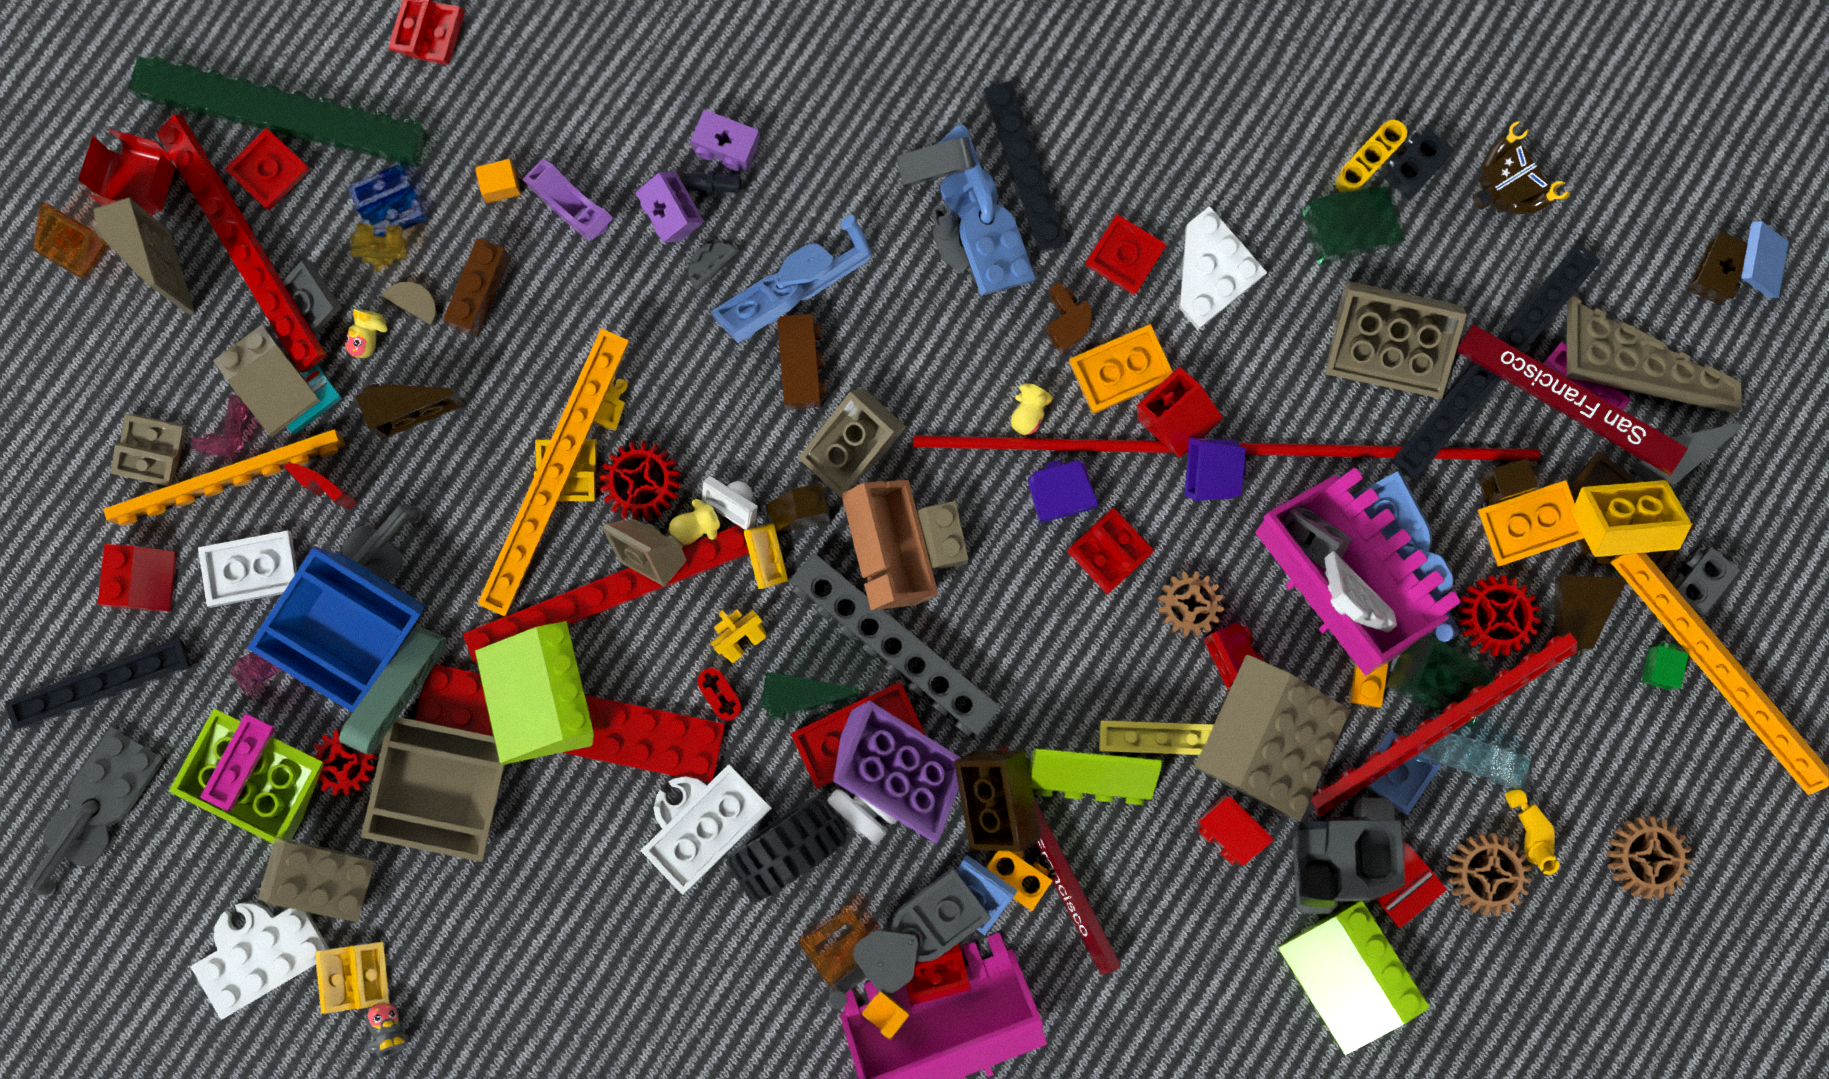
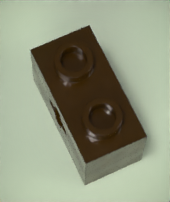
[1687,231,1748,305]
[1478,458,1538,507]

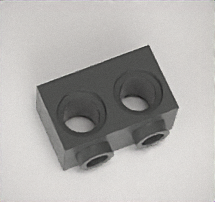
[1282,506,1353,569]
[1670,547,1740,617]

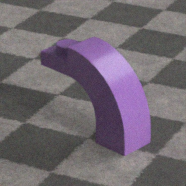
[522,159,613,241]

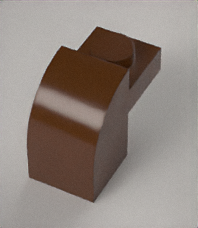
[1045,282,1092,356]

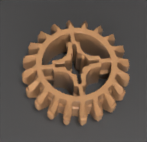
[1606,816,1693,900]
[1447,833,1532,916]

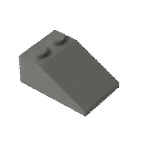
[1630,423,1742,487]

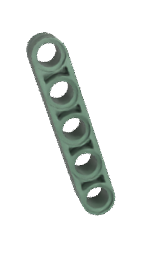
[339,626,447,755]

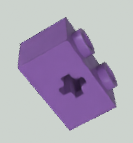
[691,109,761,171]
[635,172,704,243]

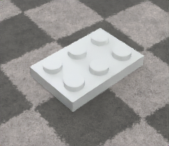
[198,530,297,608]

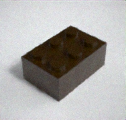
[954,750,1041,851]

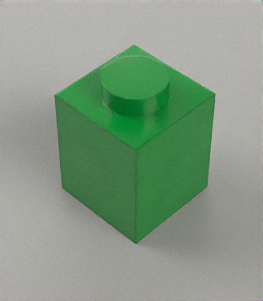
[1641,642,1689,691]

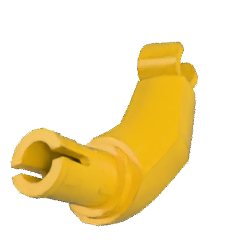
[1505,789,1560,875]

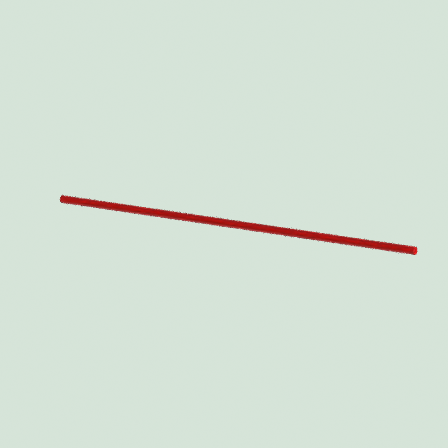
[913,435,1541,461]

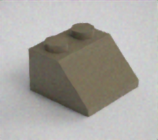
[917,501,968,571]
[602,519,687,587]

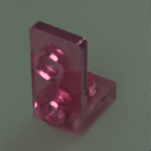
[191,394,247,458]
[230,652,283,698]

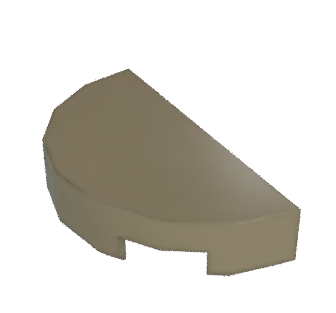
[381,282,437,327]

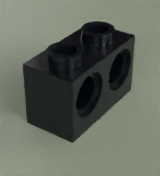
[1383,127,1455,201]

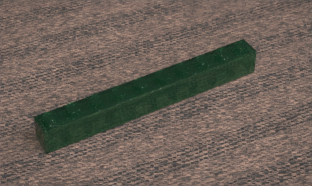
[128,55,428,168]

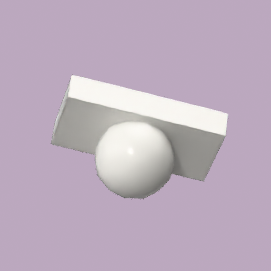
[701,476,758,530]

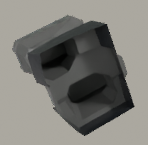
[1293,798,1405,915]

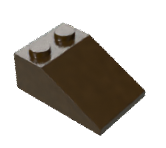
[355,384,466,440]

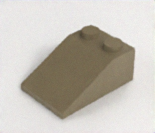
[213,325,320,437]
[798,387,906,498]

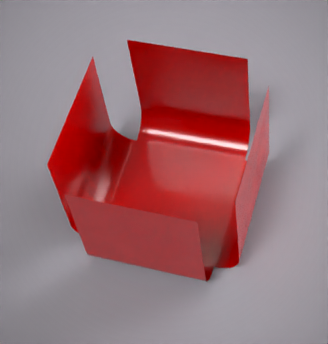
[78,128,176,216]

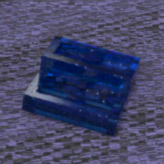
[347,163,427,244]

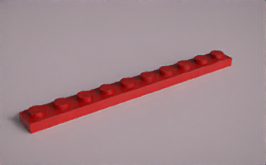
[156,114,326,372]
[463,525,749,663]
[1310,633,1578,817]

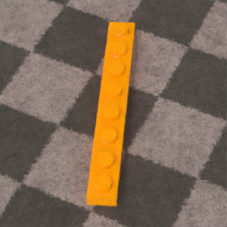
[103,429,346,526]

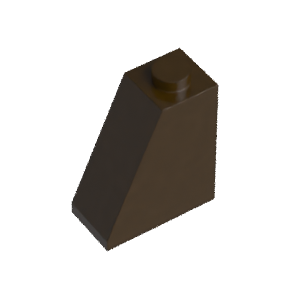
[766,483,830,534]
[1554,575,1624,657]

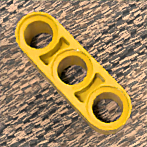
[1336,120,1407,195]

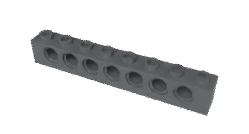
[790,552,1001,737]

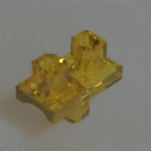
[350,223,407,272]

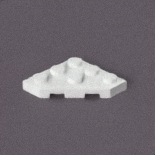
[1179,206,1267,330]
[1324,551,1397,633]

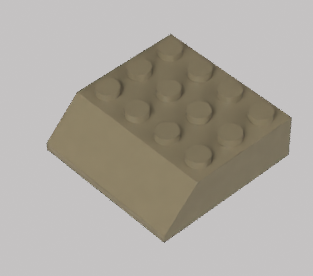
[1195,655,1351,821]
[361,717,505,862]

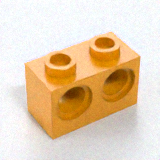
[985,851,1053,911]

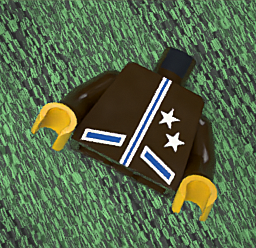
[1472,121,1570,215]

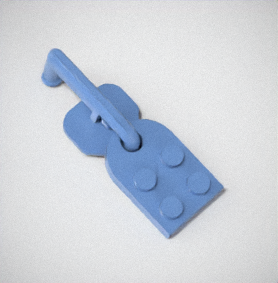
[938,125,1036,296]
[711,215,871,343]
[1353,471,1460,642]

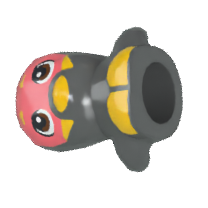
[364,1003,409,1058]

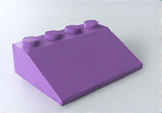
[834,701,960,843]

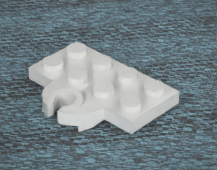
[640,764,772,895]
[190,902,329,1020]

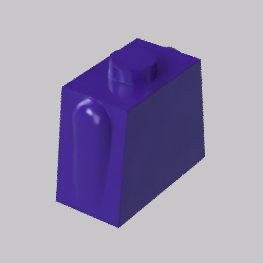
[1184,437,1246,501]
[1028,460,1098,524]

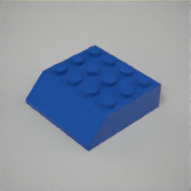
[247,546,426,713]

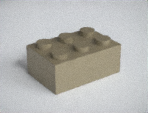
[258,837,375,922]

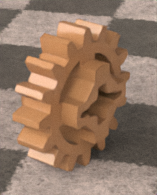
[1157,571,1224,637]

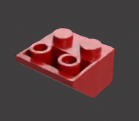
[1136,367,1223,458]

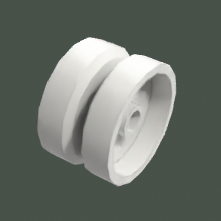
[827,789,898,845]

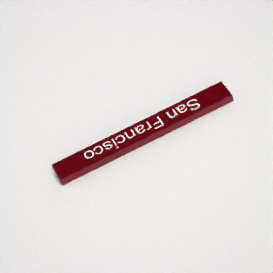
[1456,324,1689,476]
[999,746,1121,975]

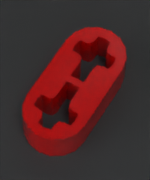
[697,668,742,721]

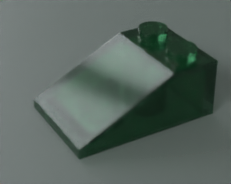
[1302,186,1404,266]
[1386,635,1496,729]
[760,671,859,721]

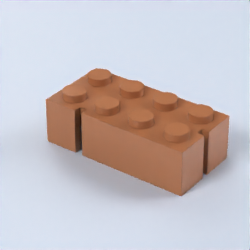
[841,480,939,610]

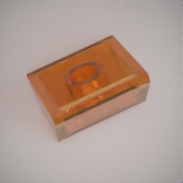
[33,201,108,279]

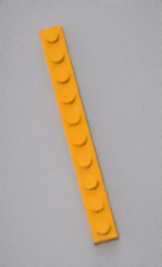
[477,328,630,616]
[1611,553,1829,795]

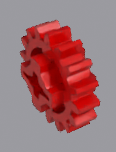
[310,730,377,796]

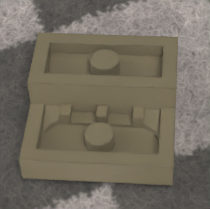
[111,413,187,486]

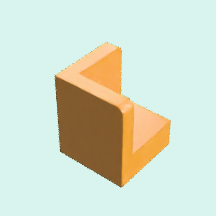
[475,159,521,203]
[862,991,909,1040]

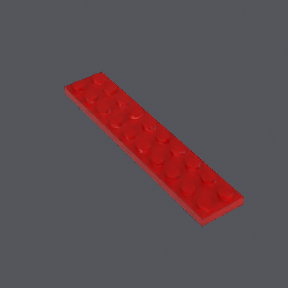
[415,664,726,783]

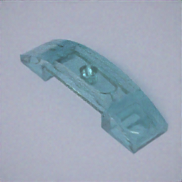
[1411,728,1530,791]

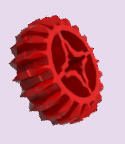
[599,441,681,522]
[1457,575,1541,657]

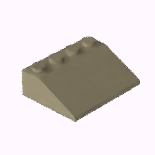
[93,198,195,315]
[1325,281,1467,399]

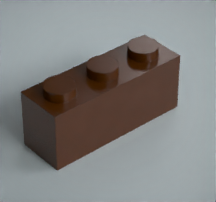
[443,238,511,338]
[777,314,826,410]

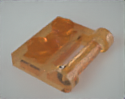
[797,904,868,986]

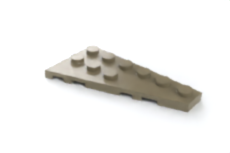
[1566,296,1742,414]

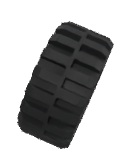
[726,795,848,902]

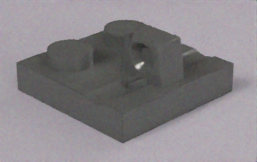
[283,260,341,336]

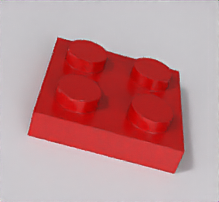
[225,128,310,211]
[1085,214,1167,296]

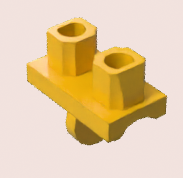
[710,609,767,663]

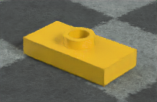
[744,523,789,589]

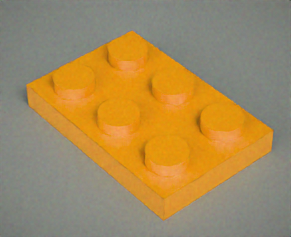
[1068,324,1173,414]
[1477,480,1584,567]

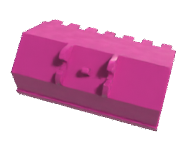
[1255,468,1461,676]
[840,933,1047,1079]

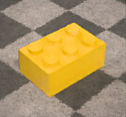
[1571,480,1692,557]

